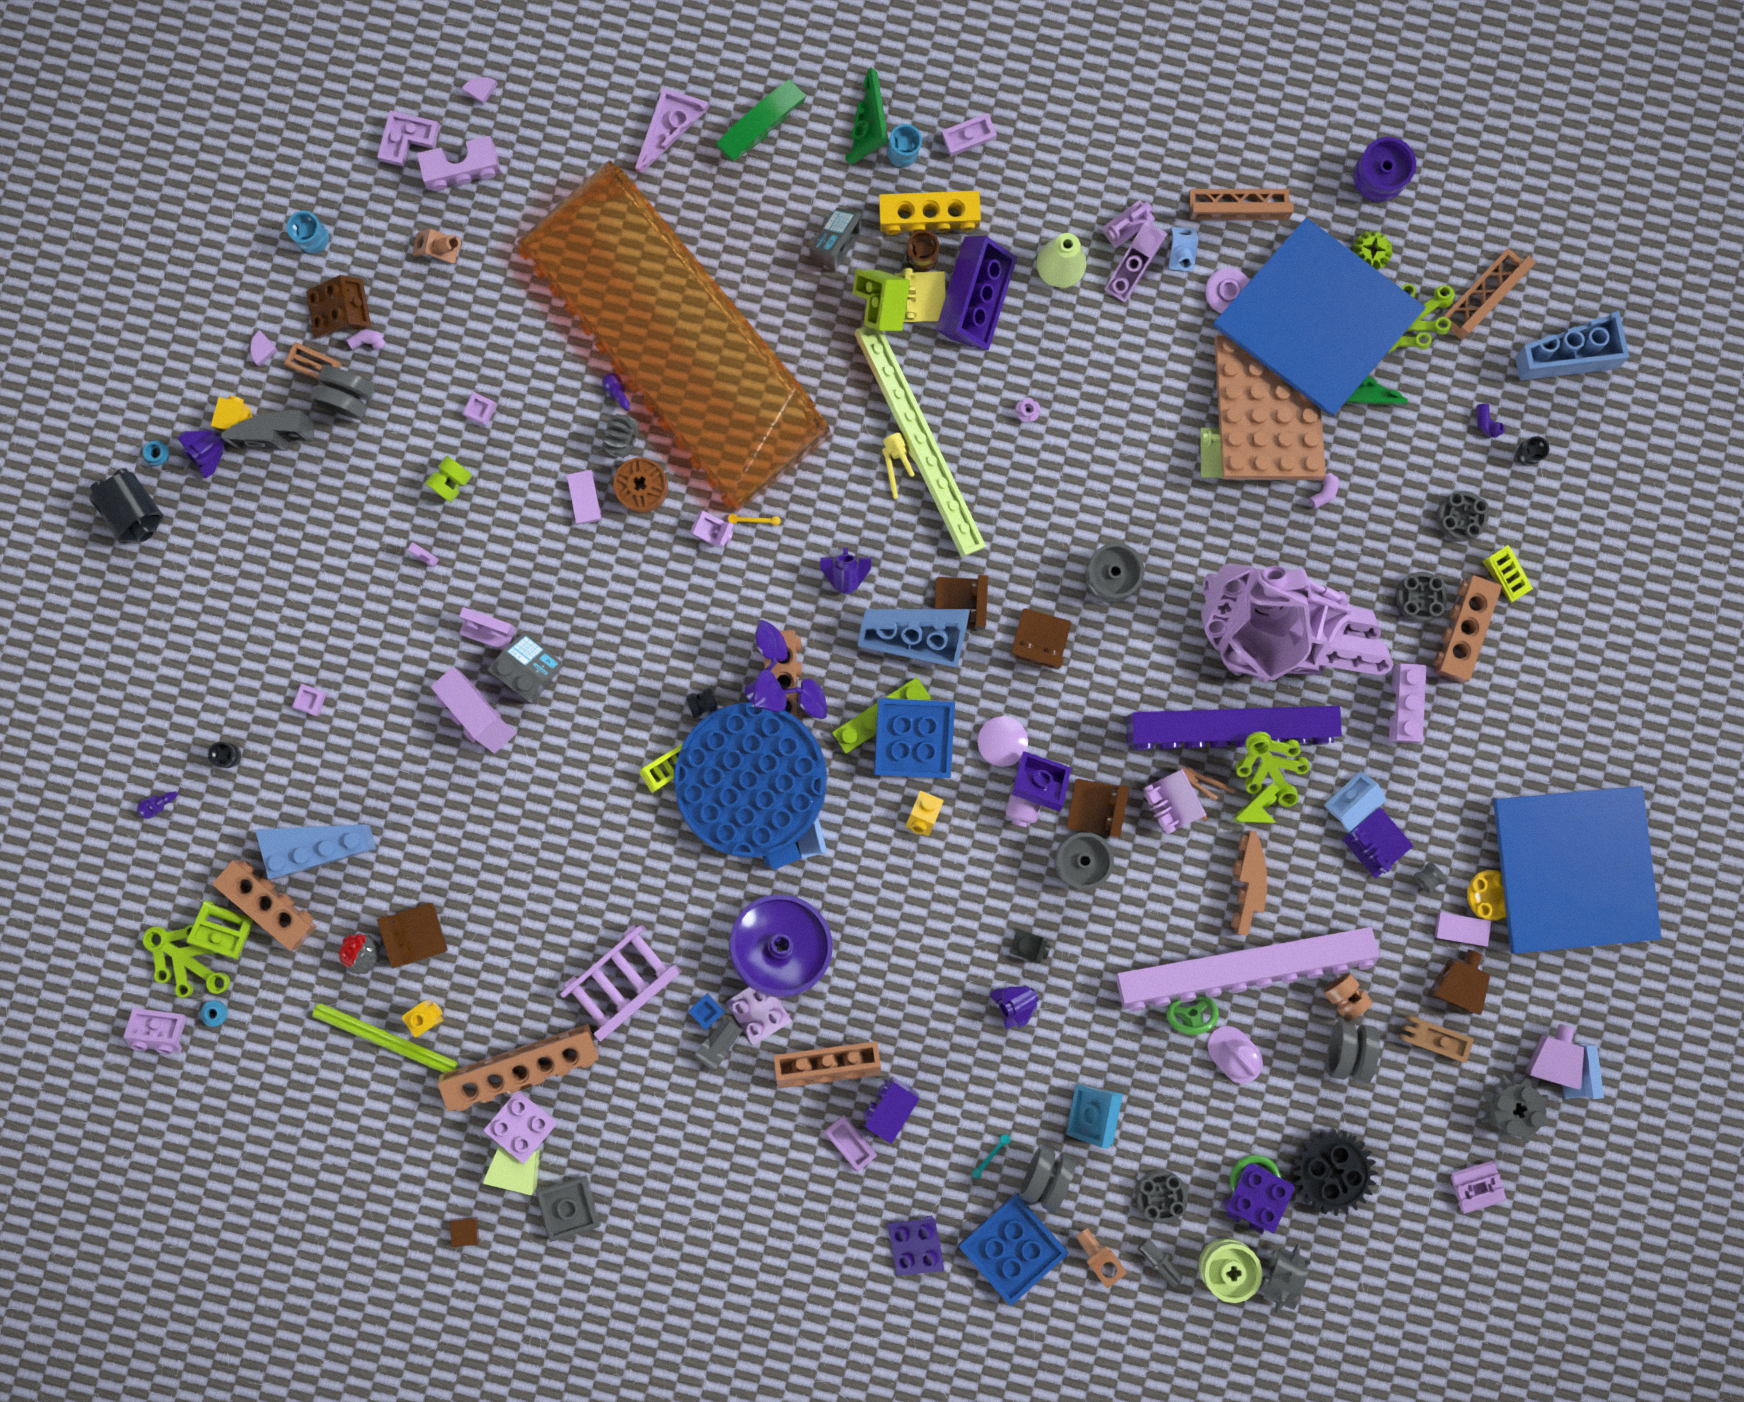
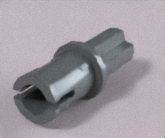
[1137,1238,1183,1287]

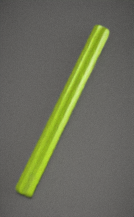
[312,1004,458,1073]

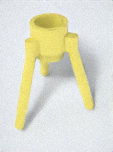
[882,433,916,499]

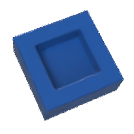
[688,993,725,1030]

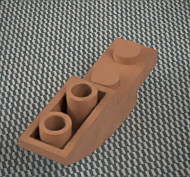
[1231,830,1267,936]

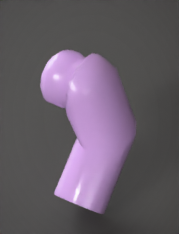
[1309,473,1340,509]

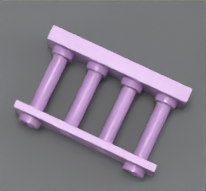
[560,925,682,1042]

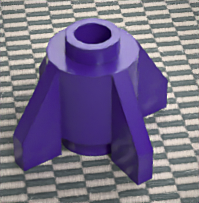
[177,430,225,478]
[820,547,871,594]
[990,985,1039,1029]

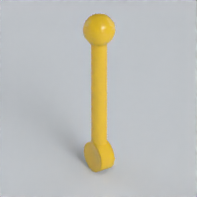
[728,514,781,526]

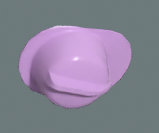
[1207,1026,1263,1084]

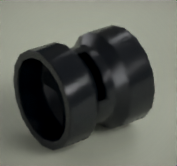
[1516,436,1550,466]
[686,687,718,719]
[208,742,241,768]

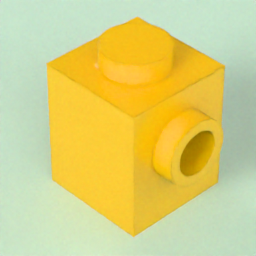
[211,395,252,432]

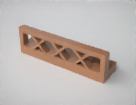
[1189,189,1294,220]
[1443,248,1536,340]

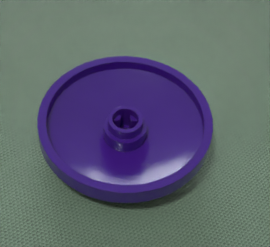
[729,894,833,998]

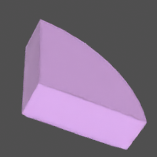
[462,77,498,104]
[251,330,278,367]
[408,542,439,567]

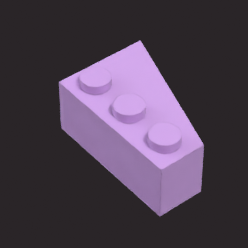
[431,666,517,754]

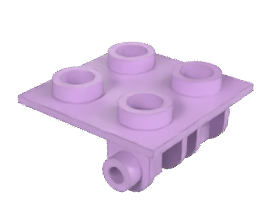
[1143,769,1206,835]
[725,987,792,1046]
[483,1091,558,1164]

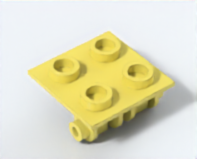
[895,268,946,323]

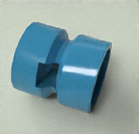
[886,124,922,168]
[287,211,329,254]

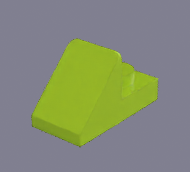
[1231,782,1280,823]

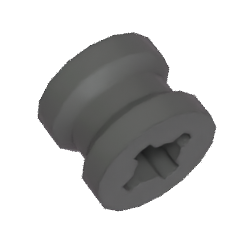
[1414,862,1447,895]

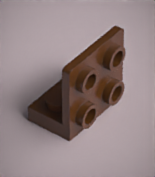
[306,275,371,339]
[935,575,988,630]
[1009,608,1072,670]
[1066,779,1129,838]
[377,902,448,969]

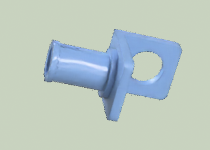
[1169,227,1199,271]

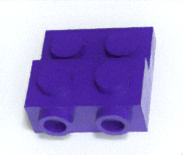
[1011,751,1071,812]

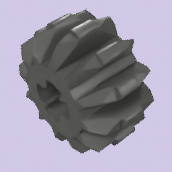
[602,413,639,458]

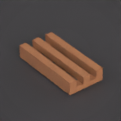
[284,342,342,382]

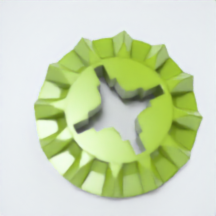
[1352,230,1393,270]

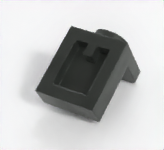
[1009,928,1051,964]

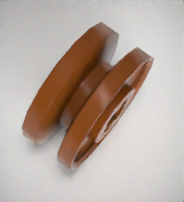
[613,458,668,513]

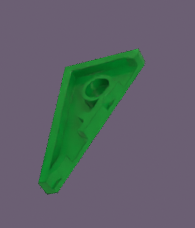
[845,67,889,165]
[1345,376,1408,406]

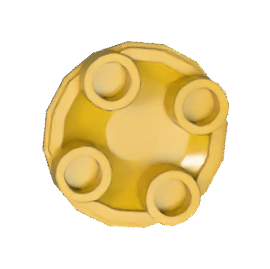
[1467,870,1506,921]

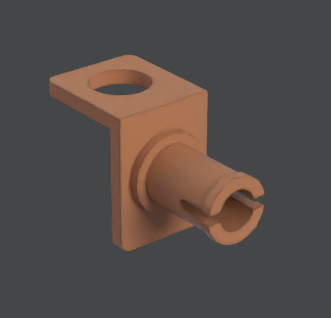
[412,229,461,264]
[1076,1228,1127,1288]

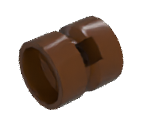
[906,230,939,272]

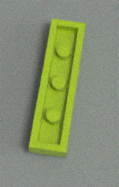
[832,677,931,754]

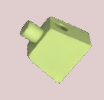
[483,1145,540,1195]

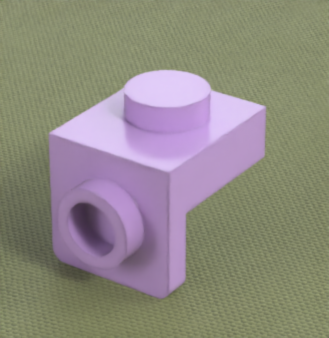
[689,510,733,547]

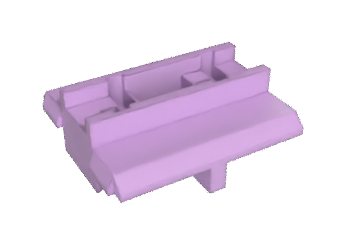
[1450,1160,1506,1214]

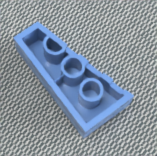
[1515,311,1629,380]
[857,609,970,668]
[255,824,377,879]

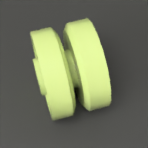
[1198,1237,1263,1303]

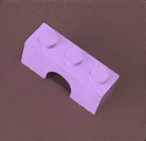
[417,136,502,191]
[1389,663,1426,744]

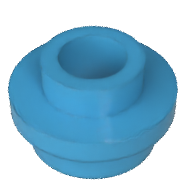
[143,440,169,466]
[201,1000,228,1027]

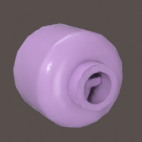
[1006,794,1041,827]

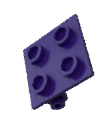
[1342,807,1414,879]
[887,1215,945,1276]

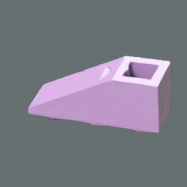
[1104,221,1168,302]

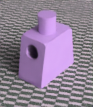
[1525,1024,1584,1090]

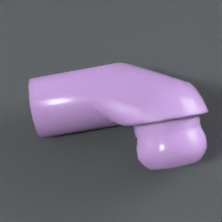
[346,329,385,350]

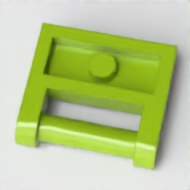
[186,900,255,960]

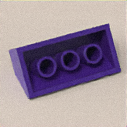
[935,236,1017,350]

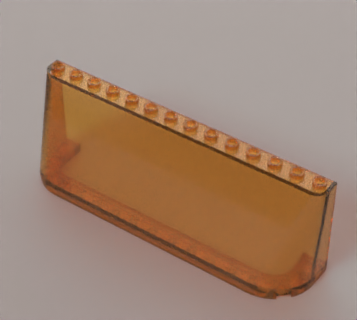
[516,160,831,512]

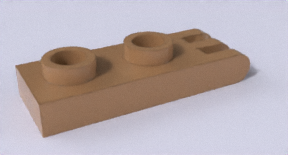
[1398,1014,1474,1063]

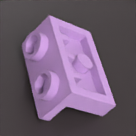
[459,607,516,650]
[124,1008,187,1055]

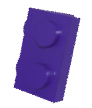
[1220,1163,1294,1235]

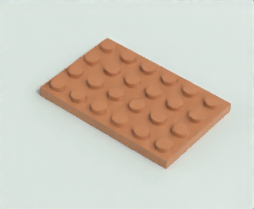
[1214,335,1326,480]

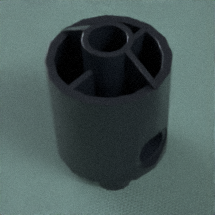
[89,468,164,544]

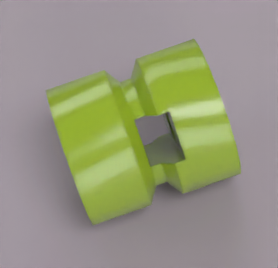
[425,455,473,503]

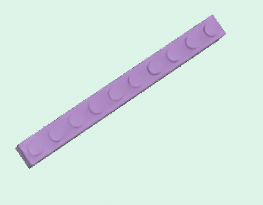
[1116,927,1380,1012]

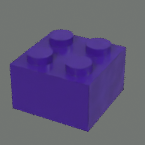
[863,1076,920,1144]

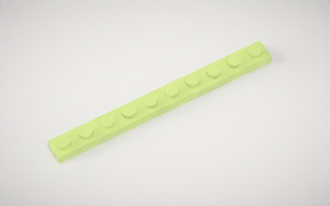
[854,326,986,558]

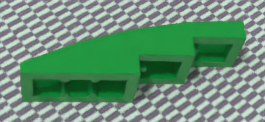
[715,79,806,163]

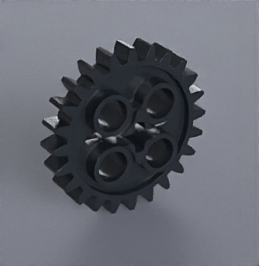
[1290,1128,1378,1216]

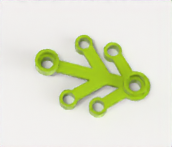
[1388,284,1455,353]
[1235,732,1310,807]
[143,924,230,998]

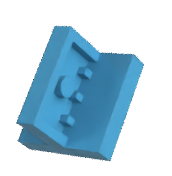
[1066,1084,1123,1149]

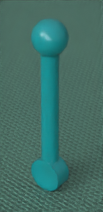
[972,1134,1010,1179]

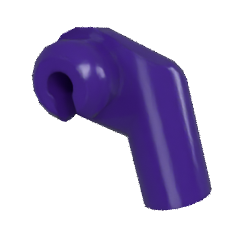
[1476,404,1505,438]

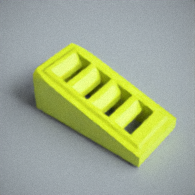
[1482,545,1533,603]
[639,744,682,793]

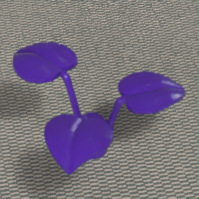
[745,620,827,719]

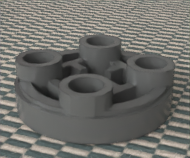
[1436,491,1489,542]
[1395,572,1448,623]
[1135,1169,1188,1224]

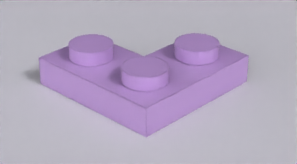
[377,110,440,167]

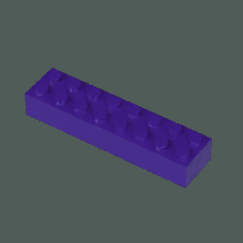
[1126,705,1342,751]

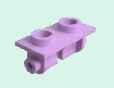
[1100,200,1155,249]

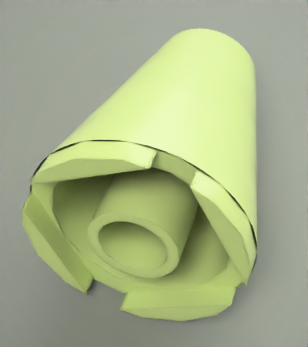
[1037,233,1086,288]

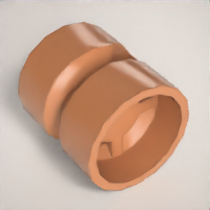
[1323,972,1373,1022]

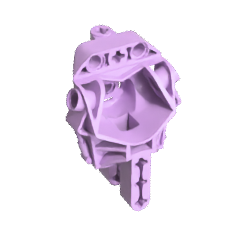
[1201,563,1393,683]

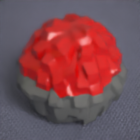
[338,934,381,975]

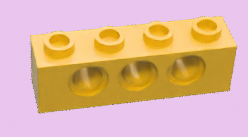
[879,191,981,235]

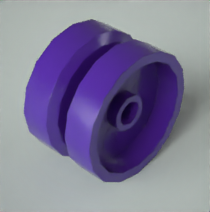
[1353,136,1417,202]

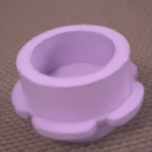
[1015,398,1040,422]

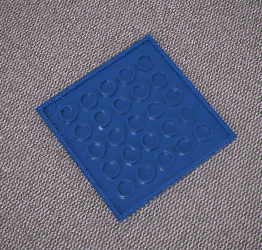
[1213,217,1426,418]
[1493,786,1662,954]

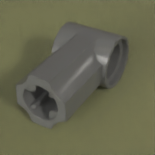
[694,1017,743,1072]

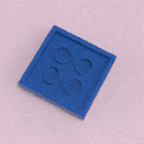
[873,698,955,778]
[958,1192,1069,1307]

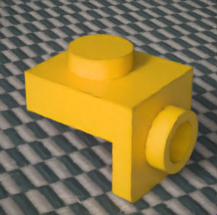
[906,791,944,836]
[402,1000,444,1037]

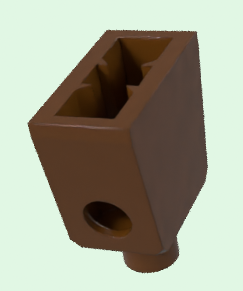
[1428,949,1490,1015]

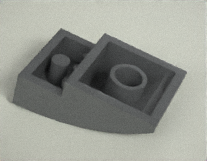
[221,410,315,451]

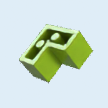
[852,269,910,331]

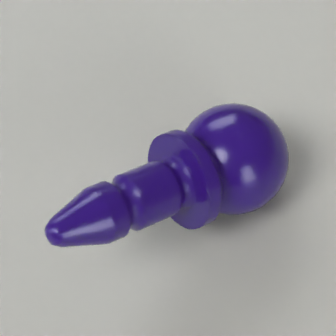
[602,373,630,411]
[137,791,178,819]

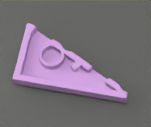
[635,88,709,173]

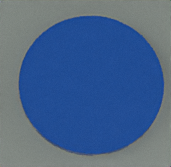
[674,702,827,857]

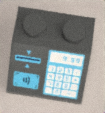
[808,207,862,272]
[488,633,564,704]

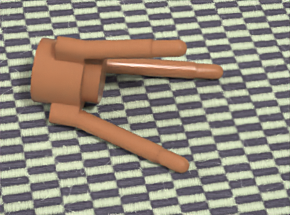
[1180,767,1236,822]

